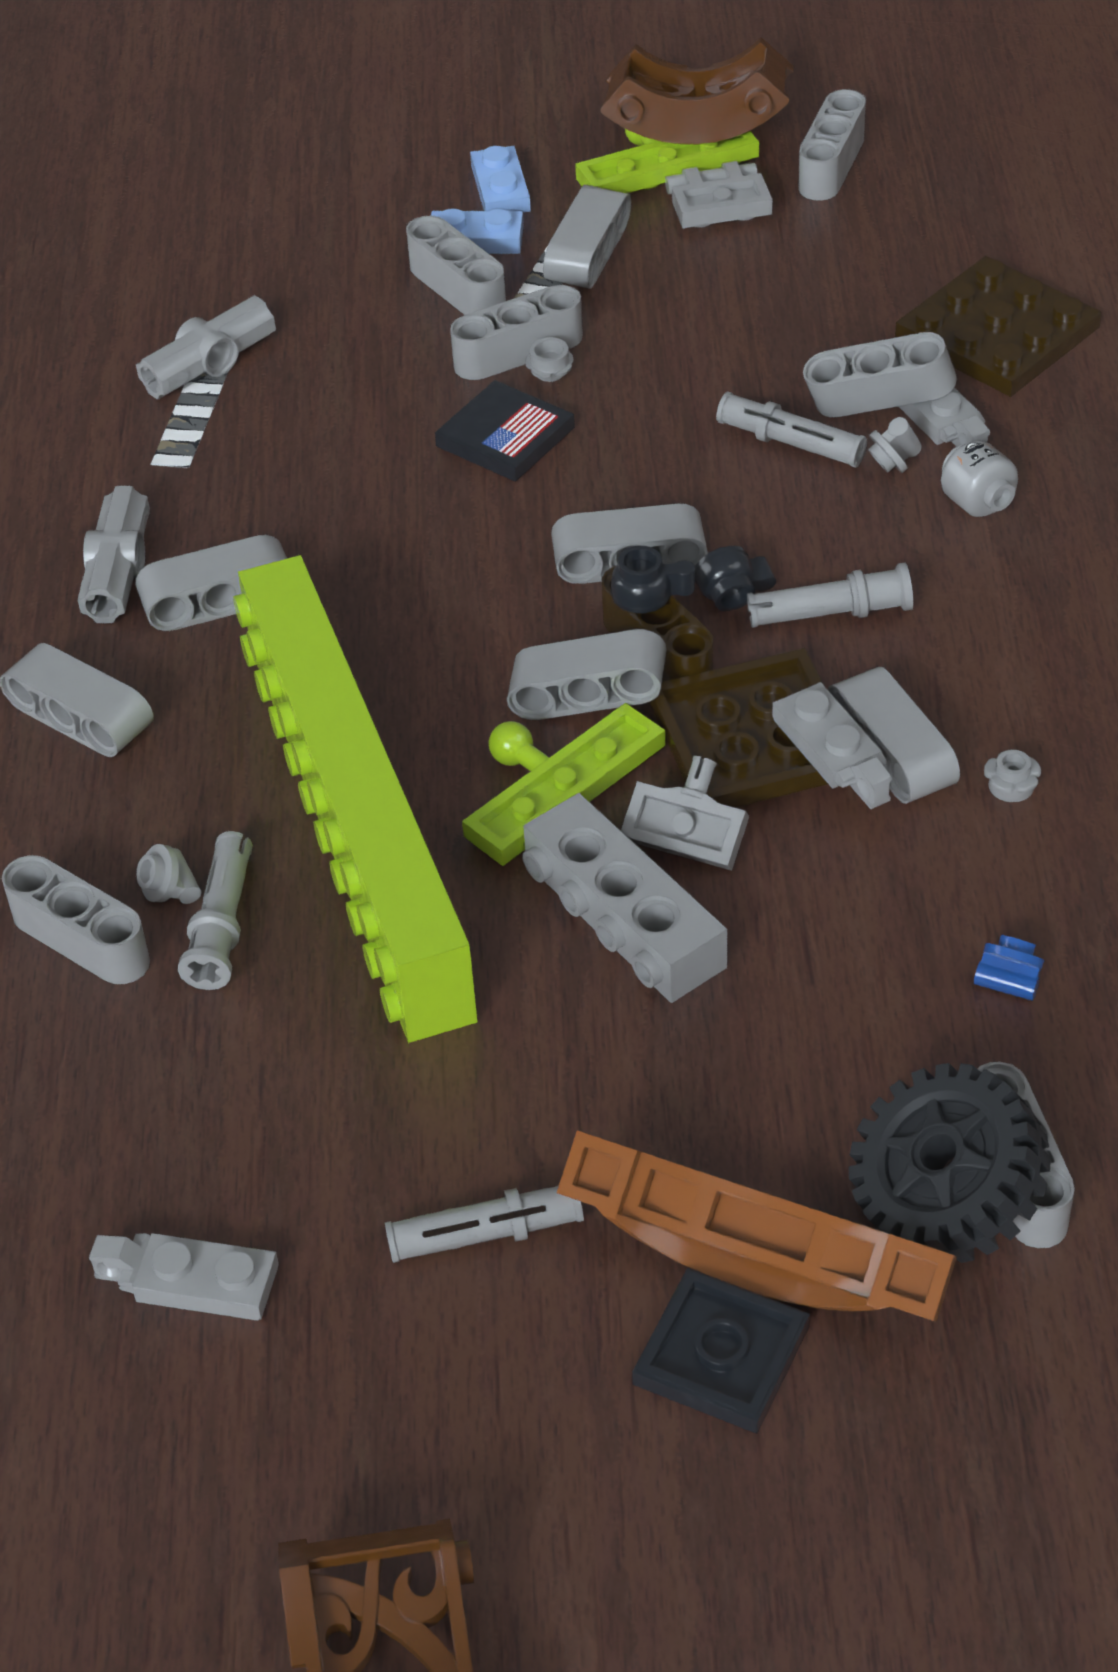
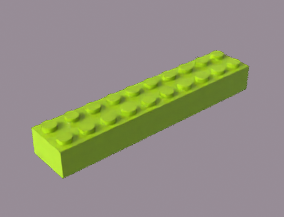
[233,555,478,1043]

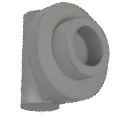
[868,417,922,473]
[136,844,201,904]

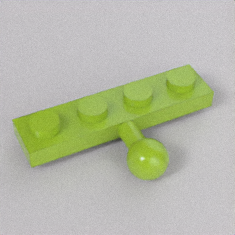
[575,129,759,193]
[462,703,665,866]

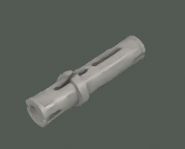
[716,391,867,468]
[385,1186,584,1263]

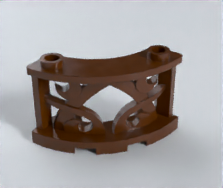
[600,37,794,144]
[278,1518,474,1672]

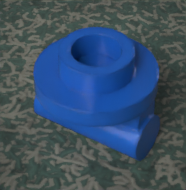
[974,935,1045,1001]

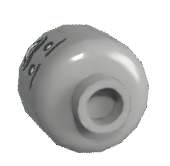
[941,440,1018,517]

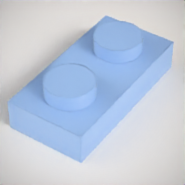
[470,146,531,213]
[431,209,524,254]

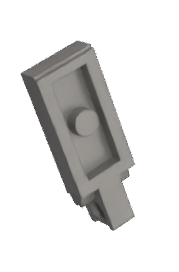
[898,388,990,447]
[772,682,892,809]
[89,1233,279,1321]

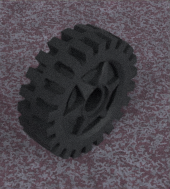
[848,1063,1051,1263]

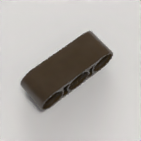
[601,566,713,682]

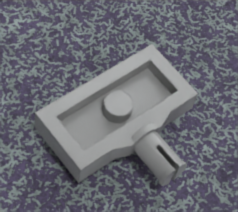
[621,756,749,871]

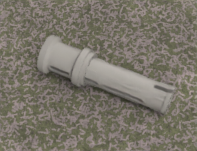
[747,563,913,628]
[178,831,253,990]

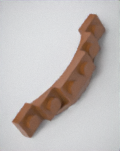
[556,1131,957,1322]

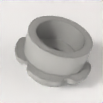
[525,337,573,382]
[984,750,1041,802]

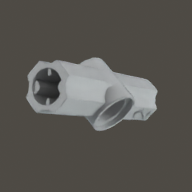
[136,295,276,400]
[78,486,150,623]

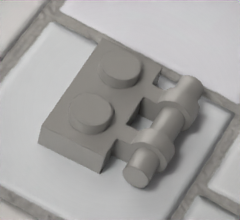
[665,161,772,228]

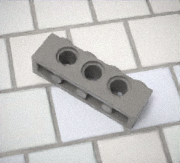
[523,793,727,1003]

